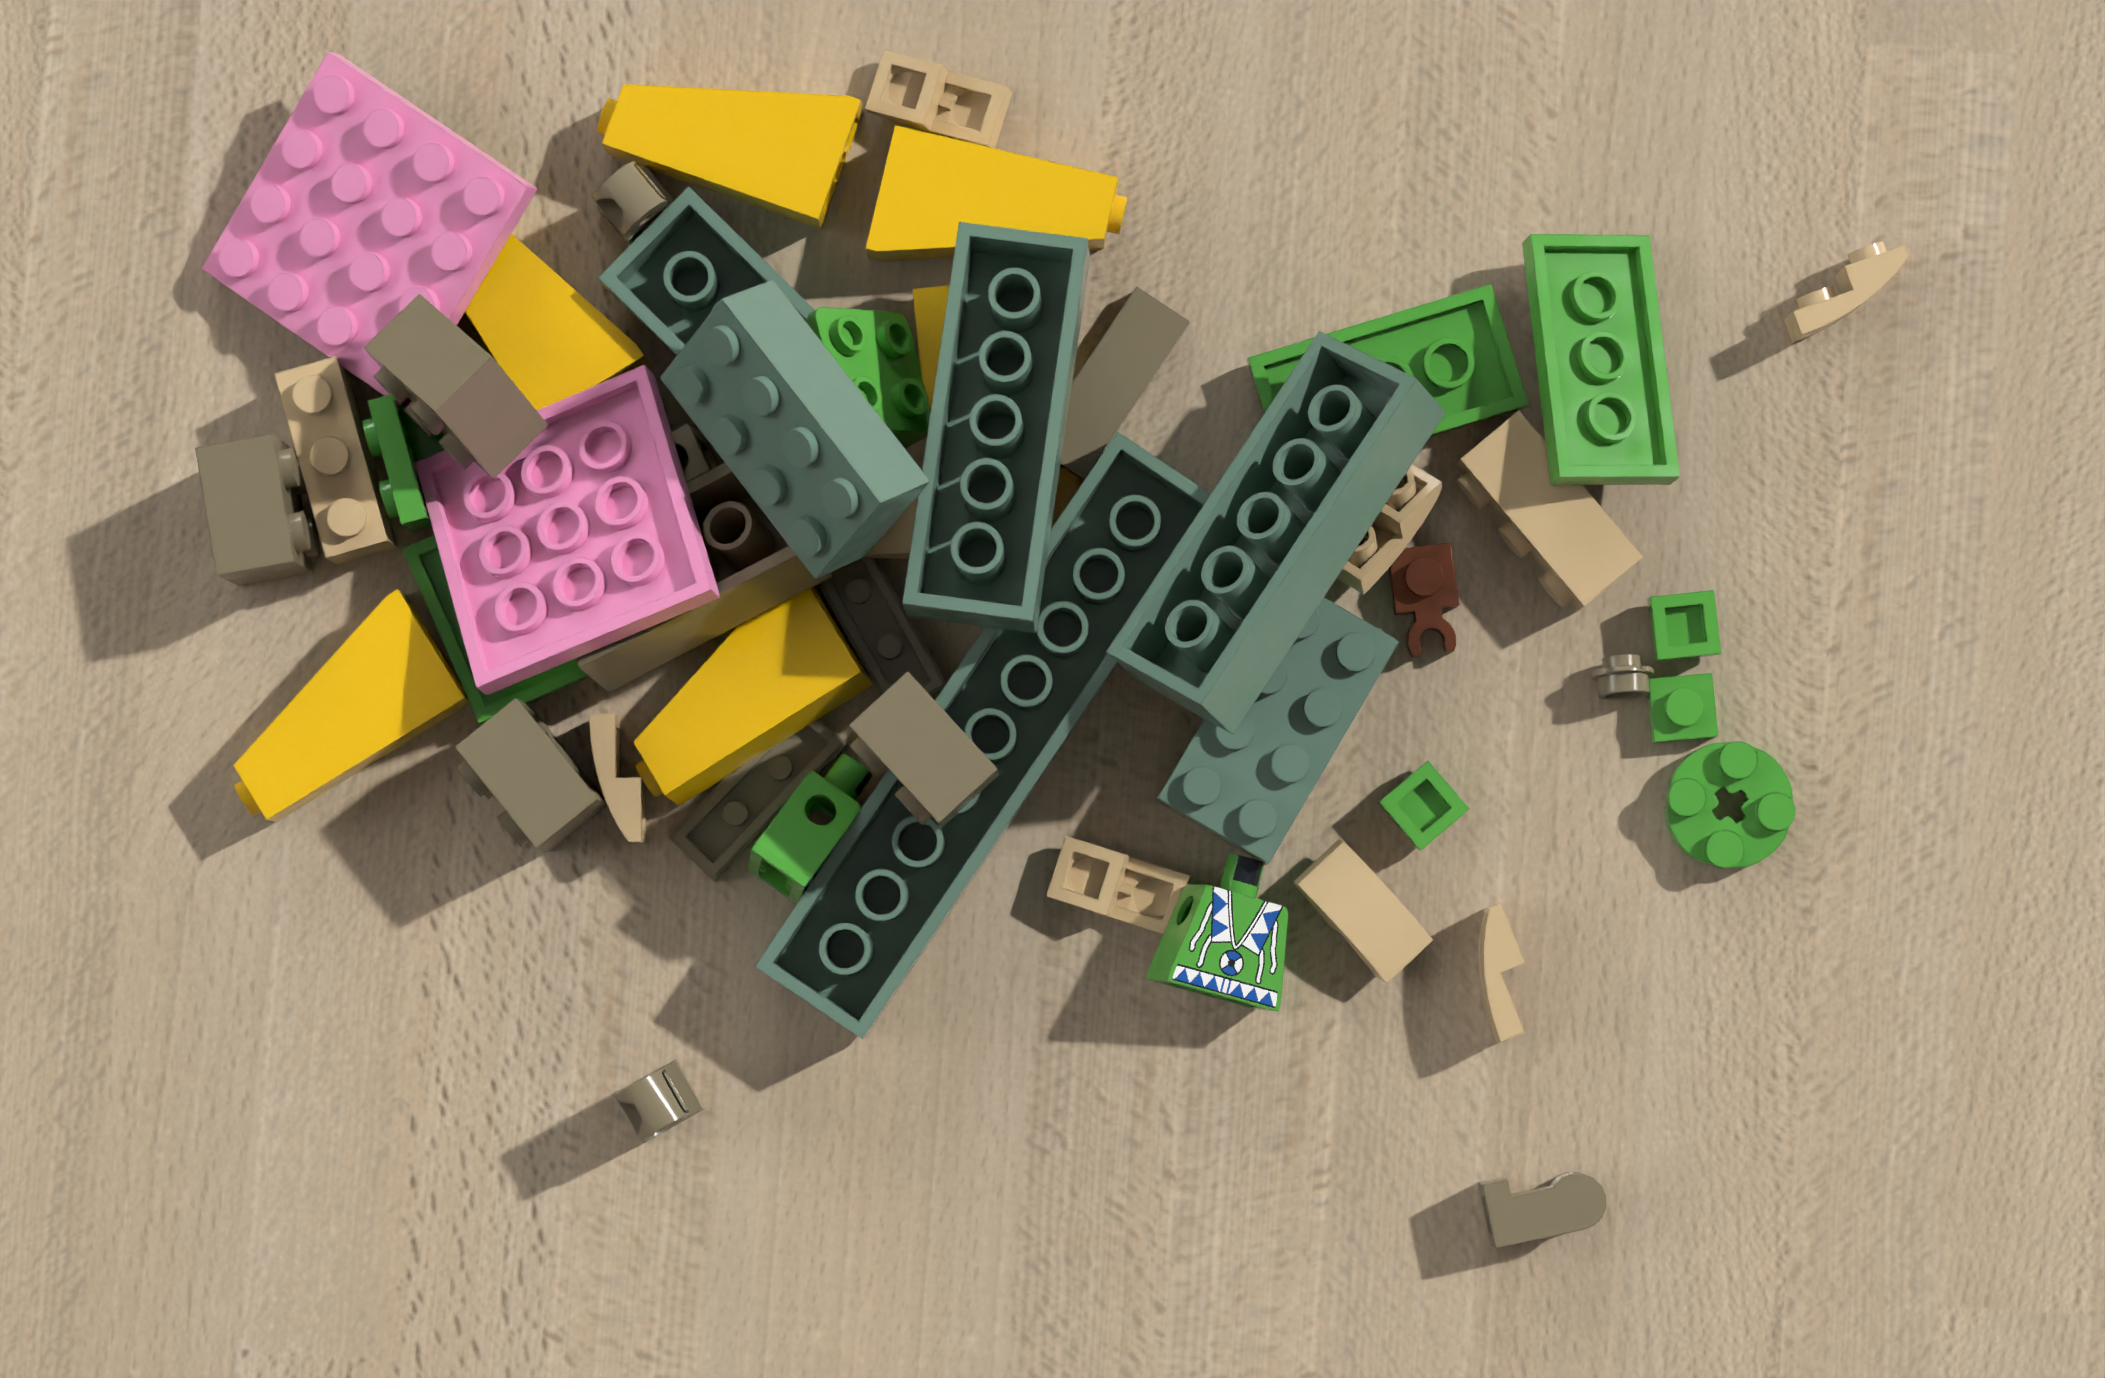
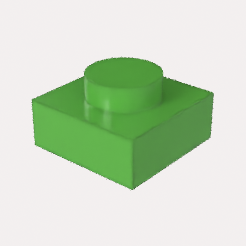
[1647,590,1721,662]
[1647,673,1718,743]
[1378,761,1469,851]

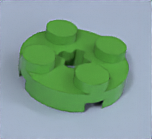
[1664,741,1795,868]

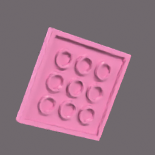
[202,52,538,406]
[415,365,721,695]

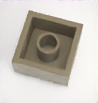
[364,294,548,479]
[195,434,321,586]
[849,671,999,827]
[455,698,608,852]

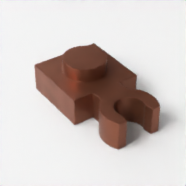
[1388,542,1460,658]

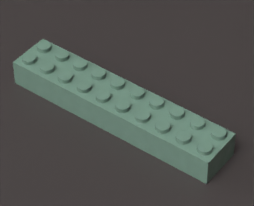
[755,431,1211,1039]

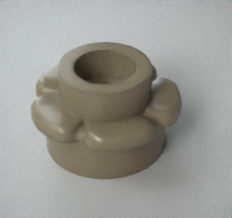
[1591,654,1654,700]

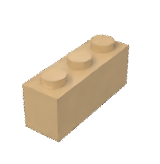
[274,356,398,565]
[1455,410,1643,611]

